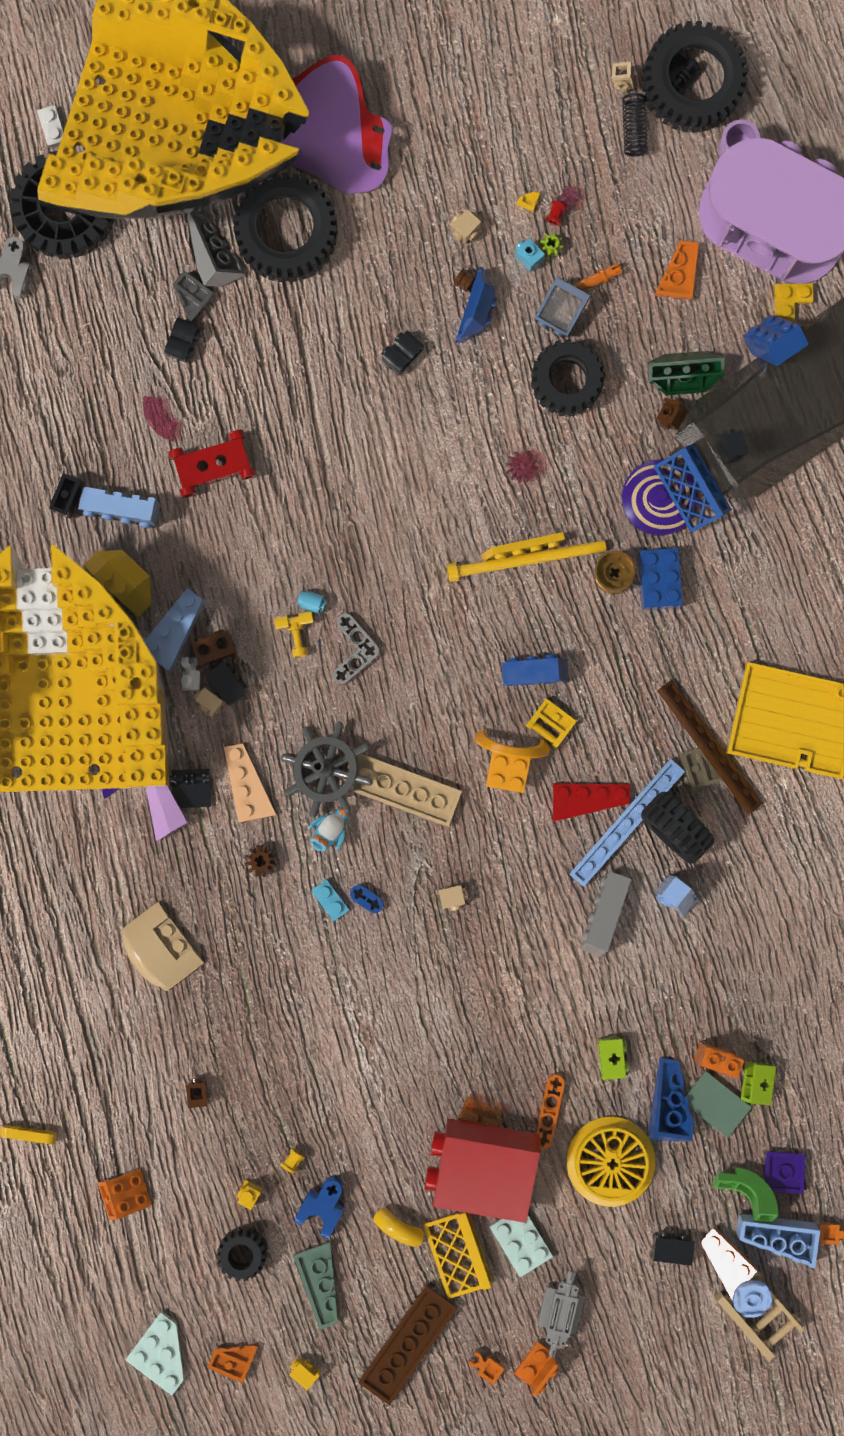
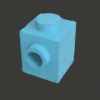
[515,238,545,272]

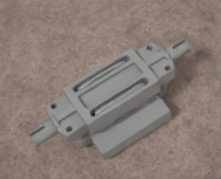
[537,1270,585,1359]

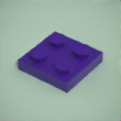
[764,1151,806,1194]

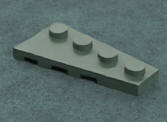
[293,1241,338,1330]

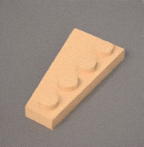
[224,743,277,822]

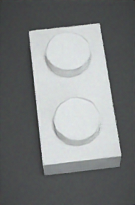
[37,105,64,148]

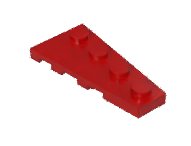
[552,783,630,822]

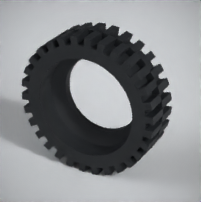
[641,21,748,133]
[233,172,338,283]

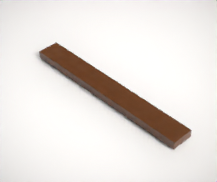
[657,680,763,814]

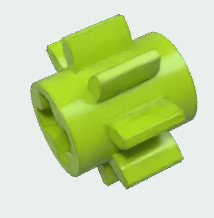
[540,233,563,258]

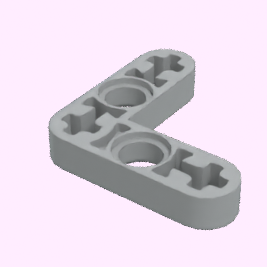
[333,613,379,685]

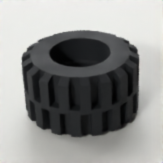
[216,1227,267,1282]

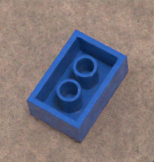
[743,315,809,366]
[637,548,683,610]

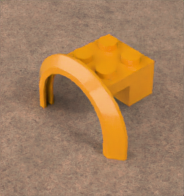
[474,729,550,793]

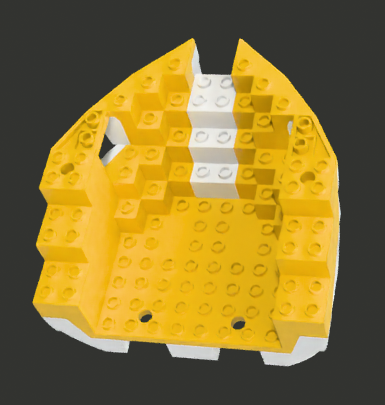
[0,544,169,793]

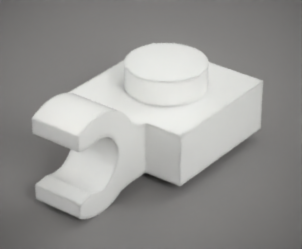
[181,657,200,691]

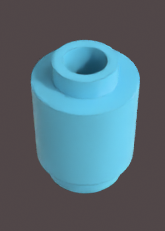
[297,590,327,614]

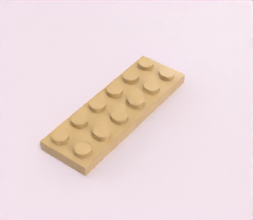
[341,754,462,827]

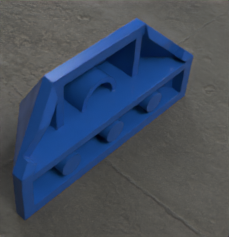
[456,266,497,344]

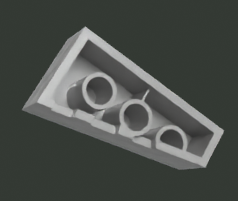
[579,871,631,957]

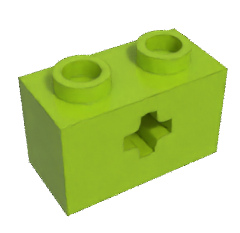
[597,1037,629,1080]
[741,1061,776,1105]

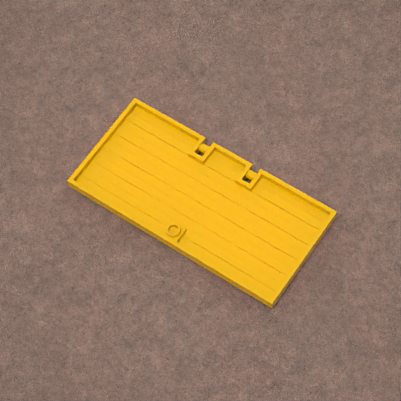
[726,662,844,779]

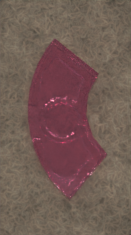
[143,396,177,442]

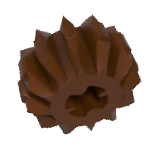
[245,845,277,877]

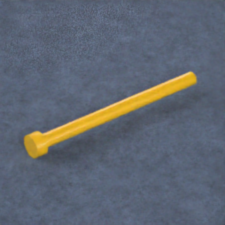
[446,540,606,583]

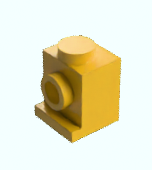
[236,1179,263,1210]
[289,1358,321,1391]

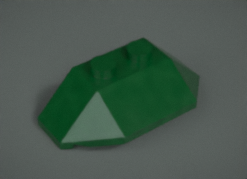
[648,351,725,395]

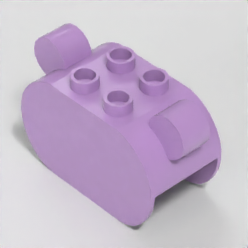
[699,120,844,284]

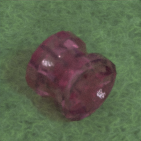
[556,186,580,210]

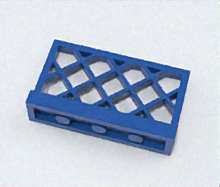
[653,443,732,533]

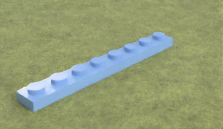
[569,759,685,887]

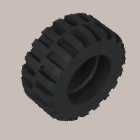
[531,339,605,416]
[641,791,715,864]

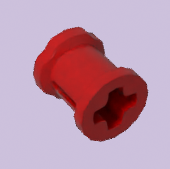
[545,201,568,226]

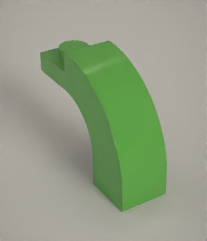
[713,1167,778,1223]

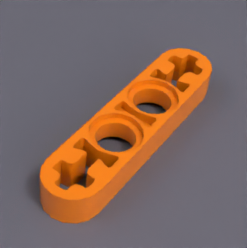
[535,1074,565,1150]

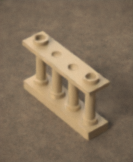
[714,1271,804,1361]

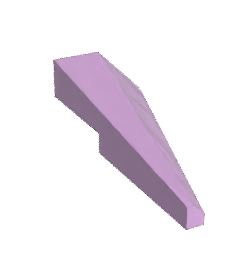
[146,786,189,841]

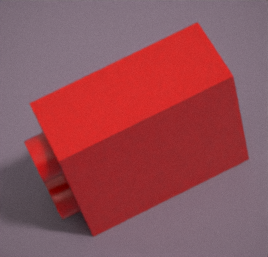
[424,1118,540,1223]

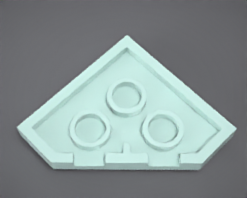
[126,1311,185,1396]

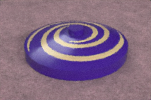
[622,460,698,536]

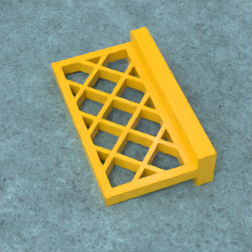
[423,1212,493,1299]

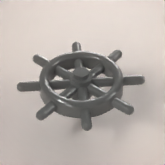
[281,722,373,818]

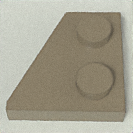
[679,748,723,790]

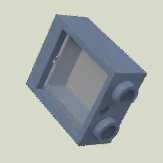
[534,277,591,338]

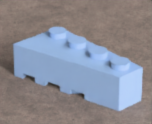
[78,487,160,529]
[144,588,205,673]
[736,1213,820,1269]

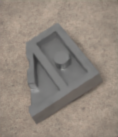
[173,270,214,323]

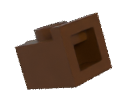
[656,397,688,430]
[186,1078,209,1108]

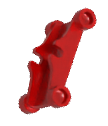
[168,429,256,498]

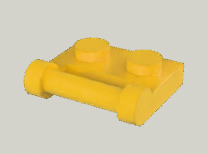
[526,698,577,749]

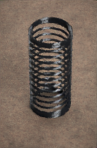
[622,93,648,157]

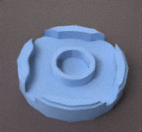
[732,1280,773,1318]

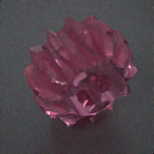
[505,451,538,484]

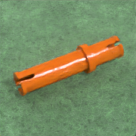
[567,262,622,298]

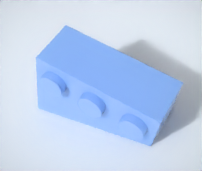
[654,875,698,917]

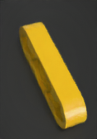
[0,1125,57,1144]

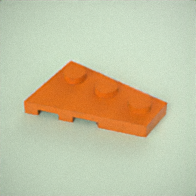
[654,240,699,300]

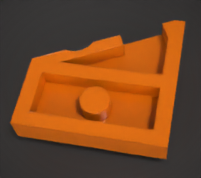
[207,1345,258,1383]

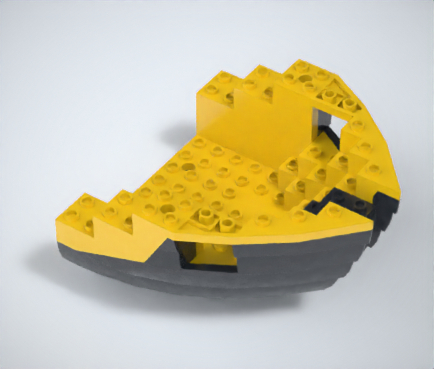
[38,0,309,219]

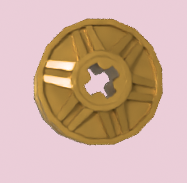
[595,551,635,594]

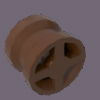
[454,268,476,293]

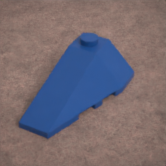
[648,1058,694,1142]

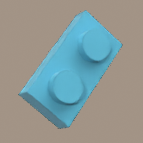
[311,879,349,921]

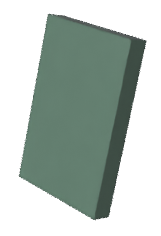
[686,1070,752,1138]

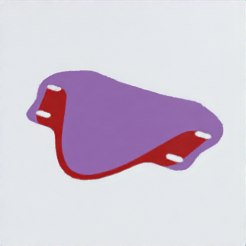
[282,55,392,194]

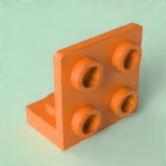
[97,1169,152,1220]
[514,1340,559,1397]

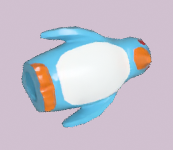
[308,807,349,852]

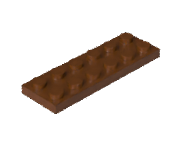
[358,1284,458,1406]

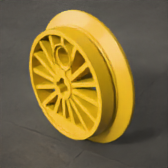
[566,1116,656,1207]

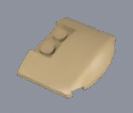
[121,901,204,991]

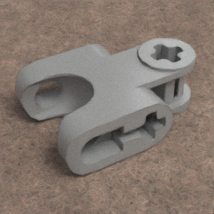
[0,237,32,298]

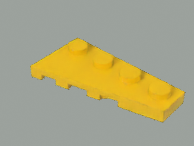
[482,532,565,561]

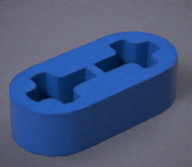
[350,885,383,913]

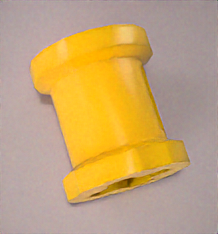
[280,1148,305,1174]

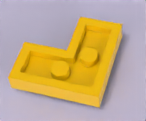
[774,283,813,323]

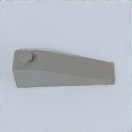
[187,211,246,287]

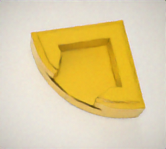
[516,192,541,212]

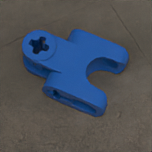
[295,1176,345,1239]

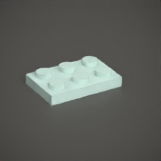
[489,1215,553,1277]

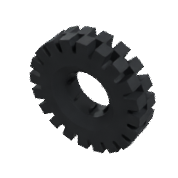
[9,151,114,259]

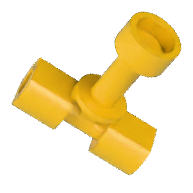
[274,611,314,658]

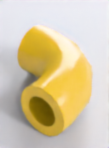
[373,1208,424,1247]

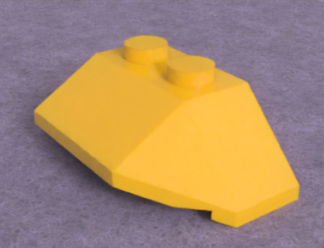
[84,550,152,618]

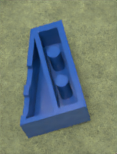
[502,654,569,686]

